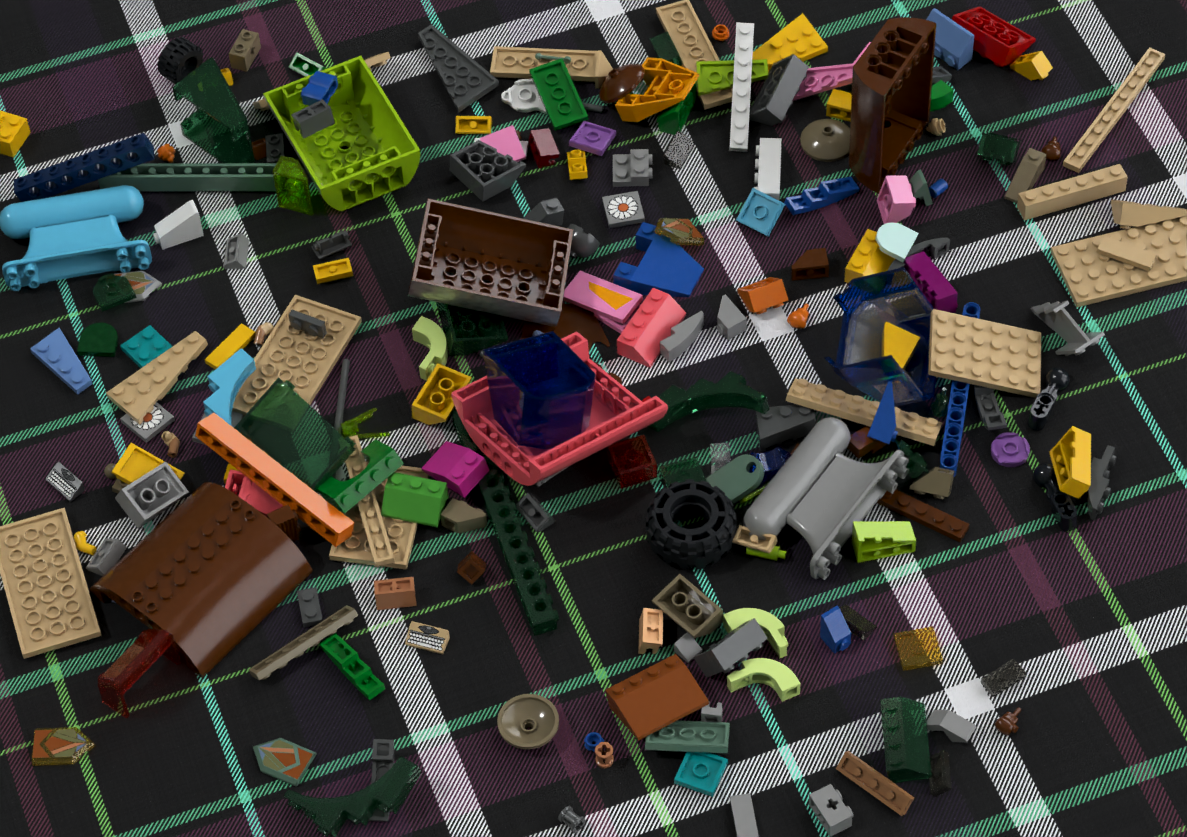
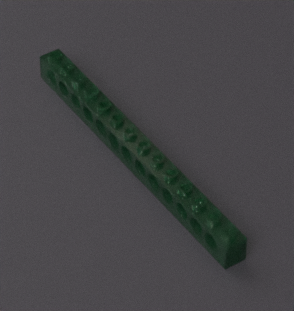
[451,410,559,636]

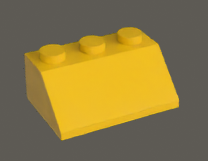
[845,229,895,294]
[412,363,472,425]

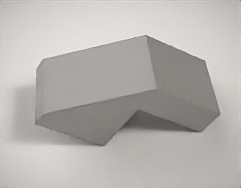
[924,709,976,743]

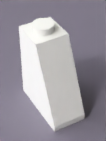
[153,200,204,250]

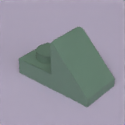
[909,169,933,206]

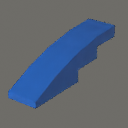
[784,177,860,215]

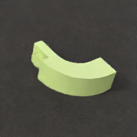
[412,316,448,381]
[723,608,789,659]
[727,658,801,702]

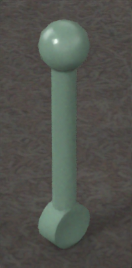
[535,53,571,64]

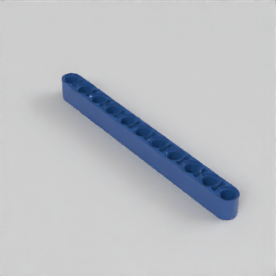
[939,302,980,477]

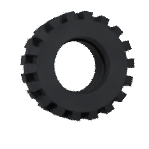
[157,37,204,86]

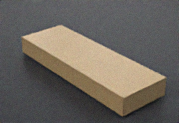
[1097,236,1157,271]

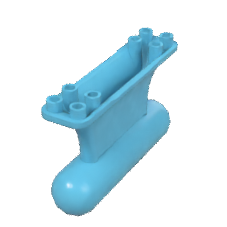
[0,185,152,291]

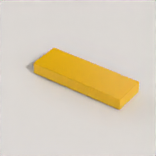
[205,323,256,370]

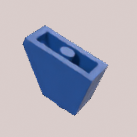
[820,606,851,654]

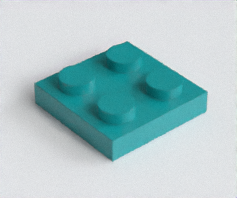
[120,325,173,368]
[674,752,728,797]

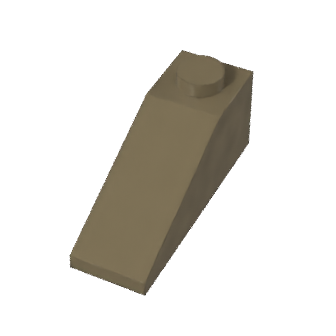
[1005,148,1046,203]

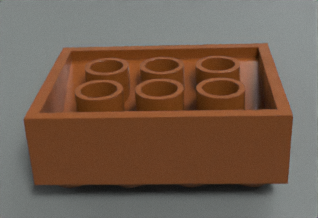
[605,654,709,741]

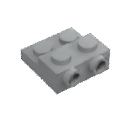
[613,149,653,187]

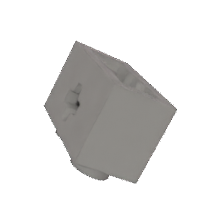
[809,784,853,837]

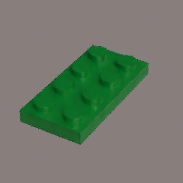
[529,58,588,131]

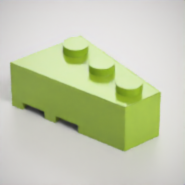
[852,521,916,563]

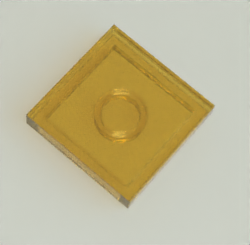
[893,626,943,671]

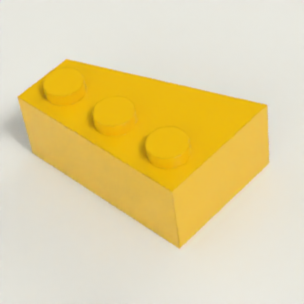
[1049,426,1091,499]

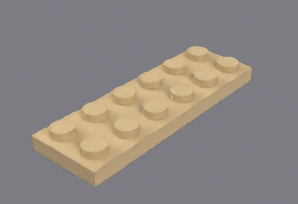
[490,46,598,82]

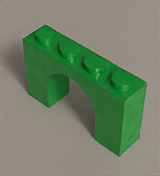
[316,439,404,513]

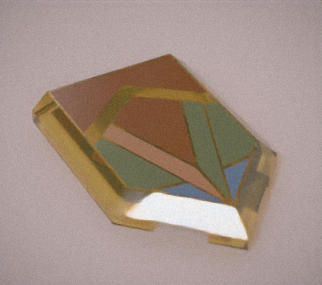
[654,218,704,245]
[32,727,95,766]

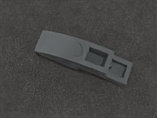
[1086,445,1117,520]

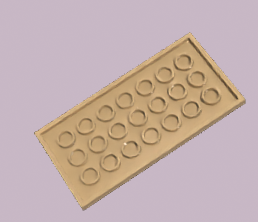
[1050,216,1187,307]
[232,295,362,433]
[0,508,102,659]

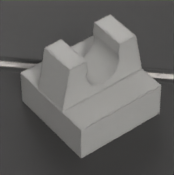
[701,701,723,722]

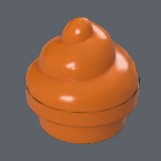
[157,144,175,163]

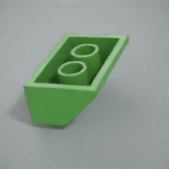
[381,472,449,527]

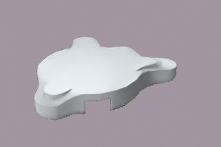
[501,79,547,114]

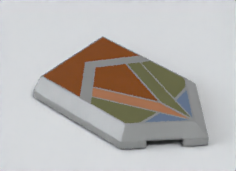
[106,271,162,305]

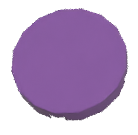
[991,432,1030,467]

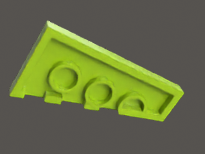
[696,59,768,96]

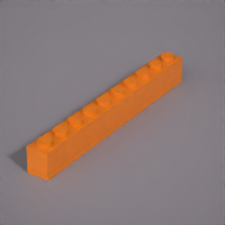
[195,413,355,547]

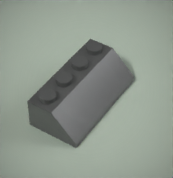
[749,54,809,126]

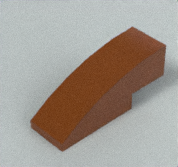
[847,426,899,459]

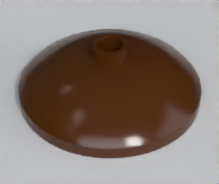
[599,64,645,103]

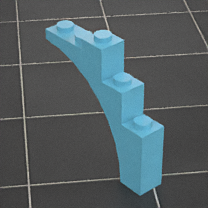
[203,348,256,445]

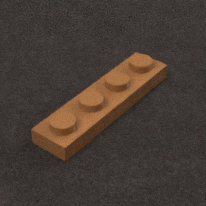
[836,751,914,816]

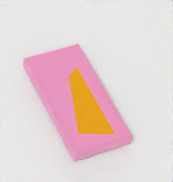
[563,271,643,324]

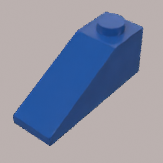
[867,381,898,445]

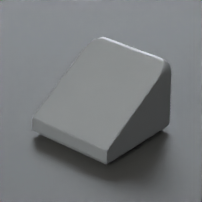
[674,632,703,663]

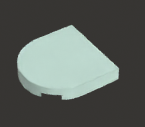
[875,222,919,262]

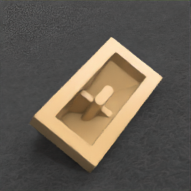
[595,50,613,89]

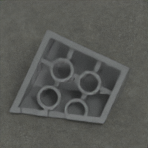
[449,140,526,202]

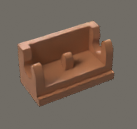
[374,577,417,610]

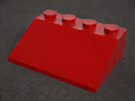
[952,6,1036,67]

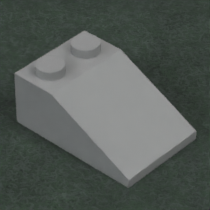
[115,462,189,529]

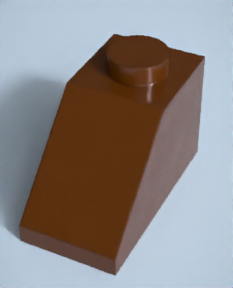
[791,248,829,281]

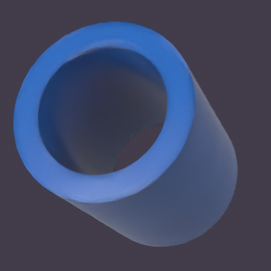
[929,178,948,198]

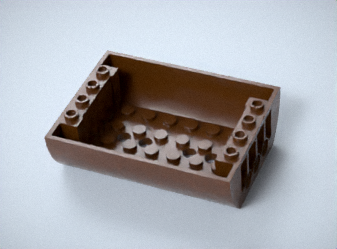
[849,17,936,194]

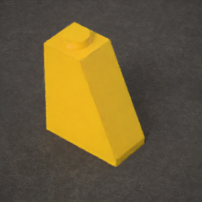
[881,321,920,381]

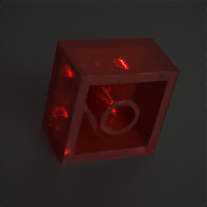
[607,434,657,489]

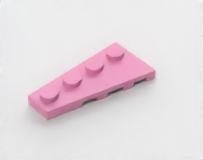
[793,63,856,101]

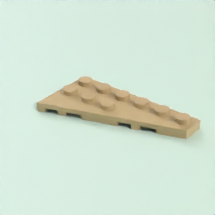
[106,331,208,425]

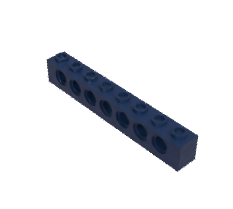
[14,133,155,202]

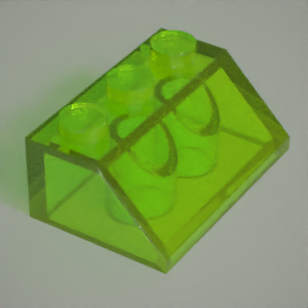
[272,156,313,215]

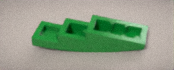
[319,633,386,701]

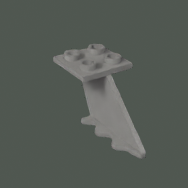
[1031,300,1105,356]

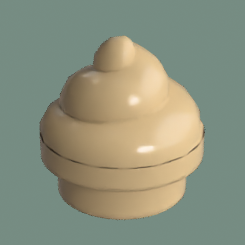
[926,118,946,136]

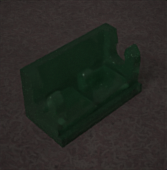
[650,31,682,66]

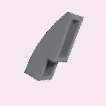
[660,311,704,363]

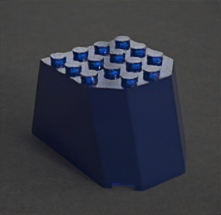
[483,331,596,449]

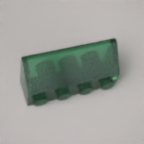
[880,696,932,783]

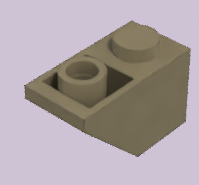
[910,467,955,499]
[440,498,487,534]

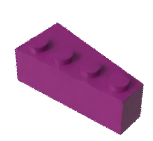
[903,251,958,314]

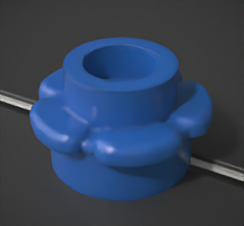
[584,732,604,752]

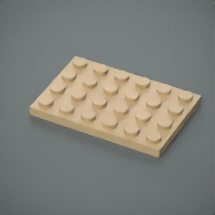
[928,309,1041,398]
[329,461,430,569]

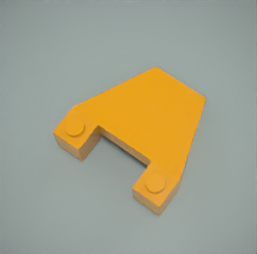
[615,57,699,122]

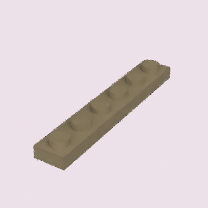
[249,605,358,681]

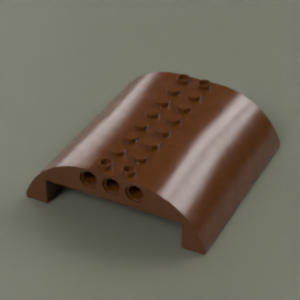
[89,482,313,678]

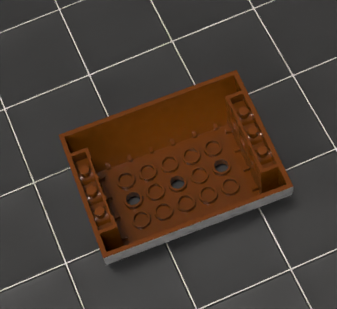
[408,198,574,327]

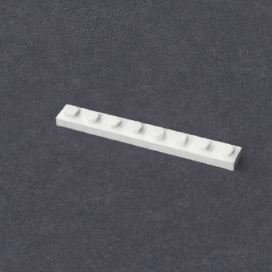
[729,22,754,152]

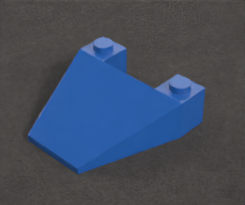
[613,222,704,297]

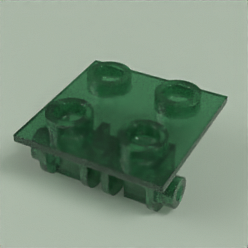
[895,439,929,478]

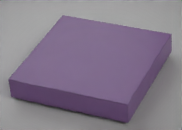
[569,121,616,156]

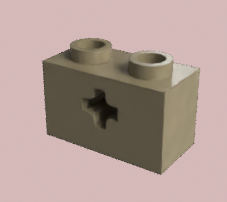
[229,29,261,72]

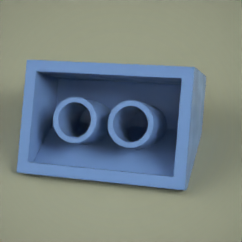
[926,8,974,70]

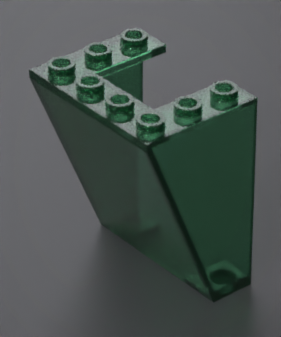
[172,57,255,163]

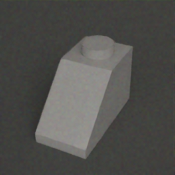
[716,294,747,340]

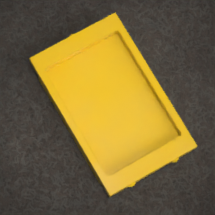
[111,443,185,485]

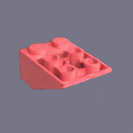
[225,470,283,517]

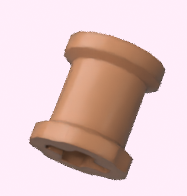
[595,742,614,768]

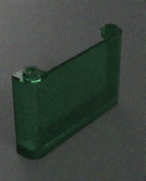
[234,377,356,493]

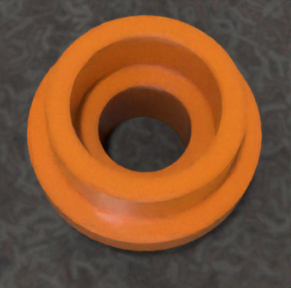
[712,24,729,41]

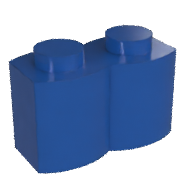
[301,71,338,106]

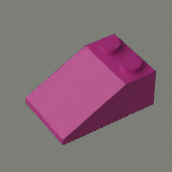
[421,441,489,498]

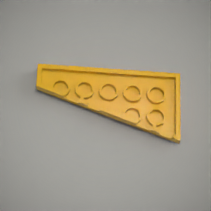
[752,13,828,73]

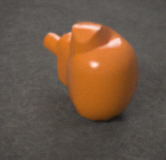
[787,303,809,329]

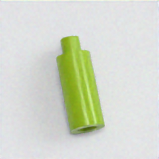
[746,546,787,561]

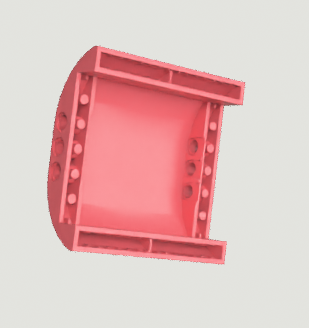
[451,332,668,486]

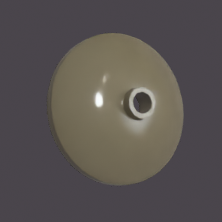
[800,119,850,162]
[497,694,559,749]

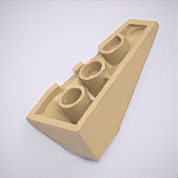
[1111,199,1187,229]

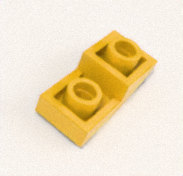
[567,150,588,180]

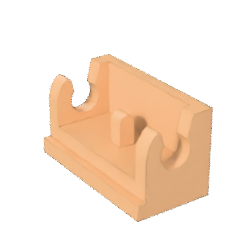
[638,608,663,654]

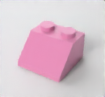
[877,176,916,224]

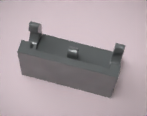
[291,99,335,139]

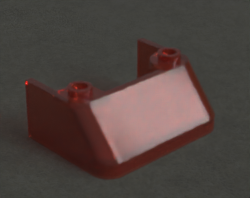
[98,629,181,718]

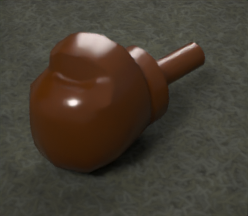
[1041,136,1060,161]
[995,707,1021,736]

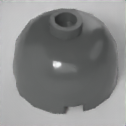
[567,224,600,258]

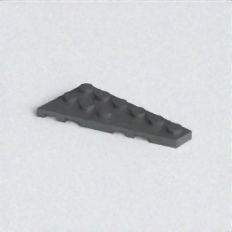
[418,24,499,112]

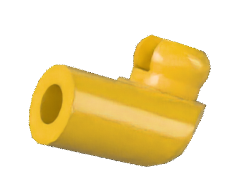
[73,531,96,556]

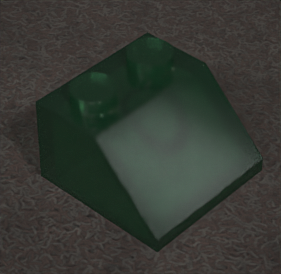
[978,132,1022,165]

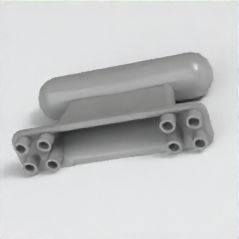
[743,417,909,580]

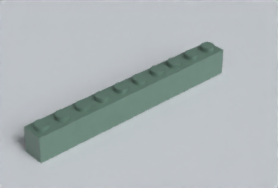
[98,163,281,191]

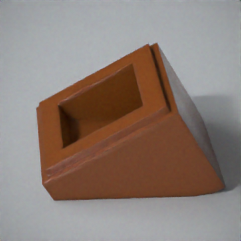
[248,138,267,160]

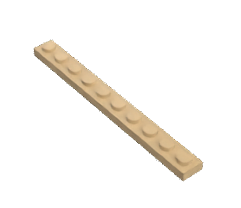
[1063,47,1165,173]

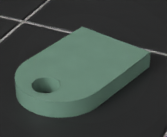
[705,454,764,504]

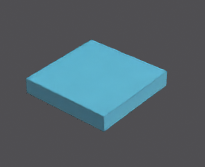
[736,188,785,237]

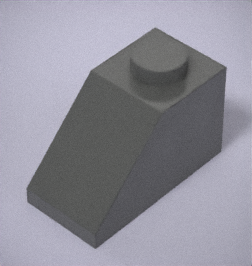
[522,198,564,226]

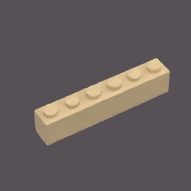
[1017,164,1128,220]

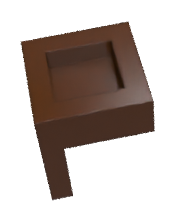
[457,551,486,585]

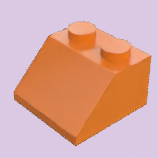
[737,277,788,314]

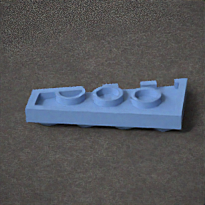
[30,328,92,395]

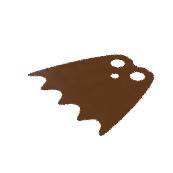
[520,303,610,359]

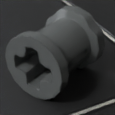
[558,806,586,833]

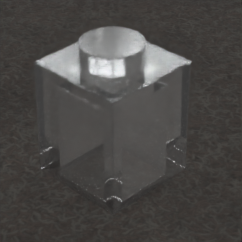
[710,443,731,474]

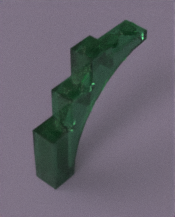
[647,371,770,432]
[284,756,422,837]

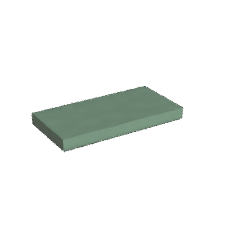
[645,720,730,753]

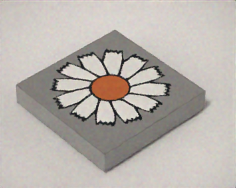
[602,191,645,228]
[120,402,175,443]

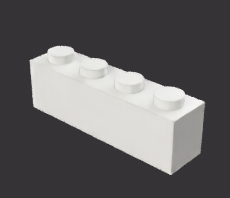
[754,138,782,200]

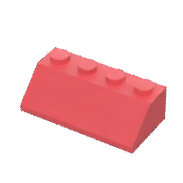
[617,288,686,368]

